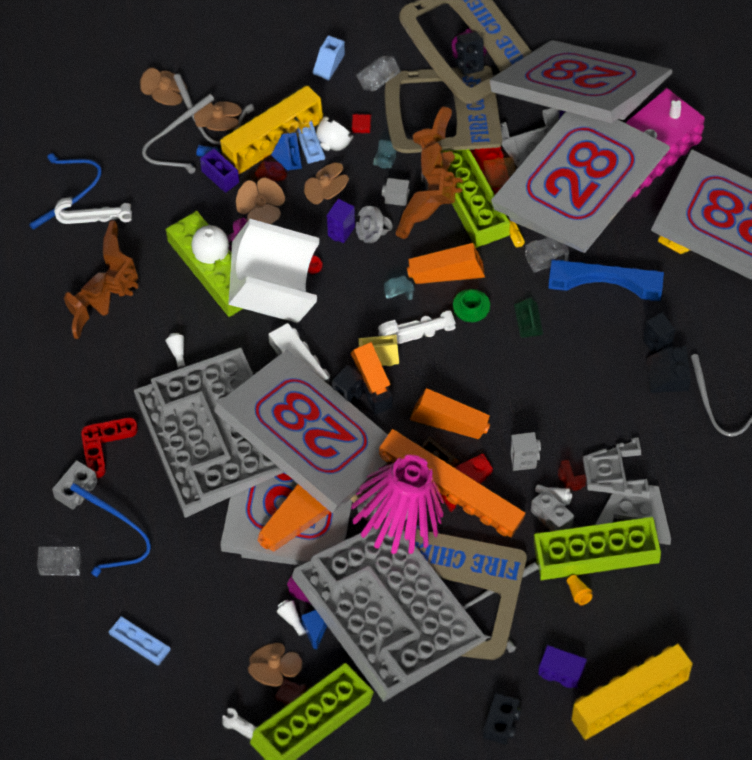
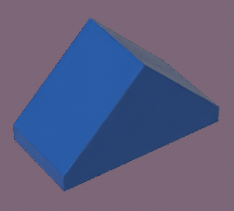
[271,133,302,170]
[302,610,327,649]

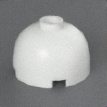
[317,117,353,151]
[191,225,229,264]

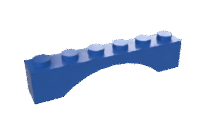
[548,260,664,301]

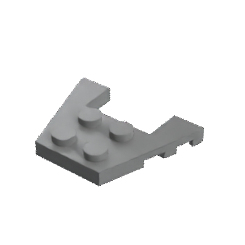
[500,108,560,168]
[583,437,650,498]
[595,485,671,545]

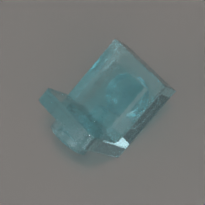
[373,140,396,168]
[384,275,414,300]

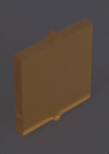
[483,157,516,188]

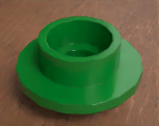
[453,289,490,322]

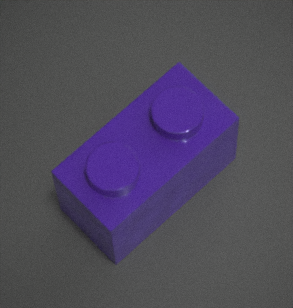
[200,149,239,193]
[327,199,355,243]
[538,646,587,688]

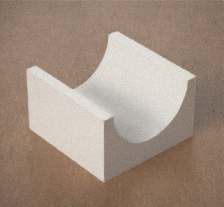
[228,219,319,323]

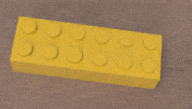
[220,85,323,175]
[572,644,692,740]

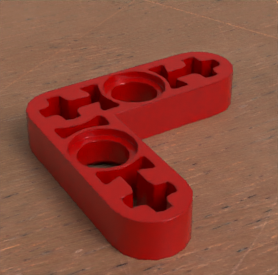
[81,418,138,478]

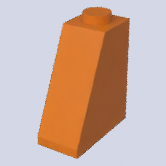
[351,342,390,395]

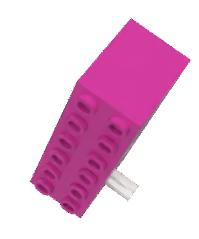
[626,89,705,201]

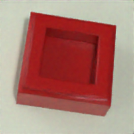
[352,114,371,133]

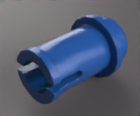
[197,145,221,157]

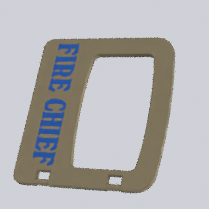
[399,0,532,104]
[385,66,502,153]
[403,527,527,660]

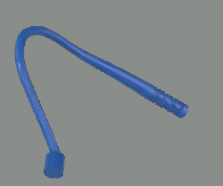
[29,153,101,230]
[70,483,151,577]

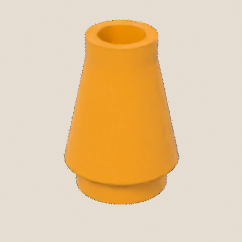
[566,575,593,605]

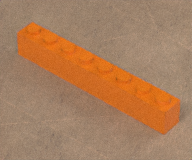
[379,429,525,538]

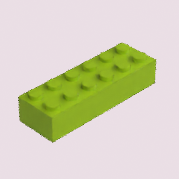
[441,149,510,248]
[166,211,243,317]
[534,517,661,580]
[250,663,373,760]

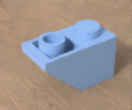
[313,36,345,80]

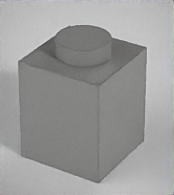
[382,178,409,206]

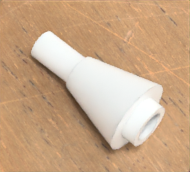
[166,333,185,368]
[535,484,572,506]
[277,600,306,636]

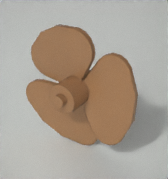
[140,68,187,105]
[194,102,242,131]
[304,163,349,204]
[236,178,285,224]
[248,643,302,686]

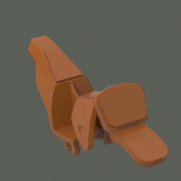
[396,106,463,239]
[64,221,138,339]

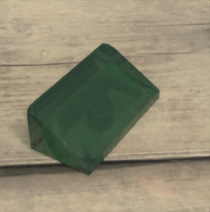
[514,298,543,338]

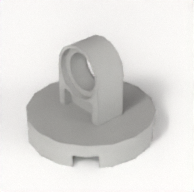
[356,206,392,243]

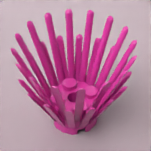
[351,455,444,554]

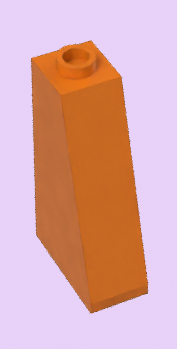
[407,243,485,284]
[410,388,490,439]
[257,484,330,552]

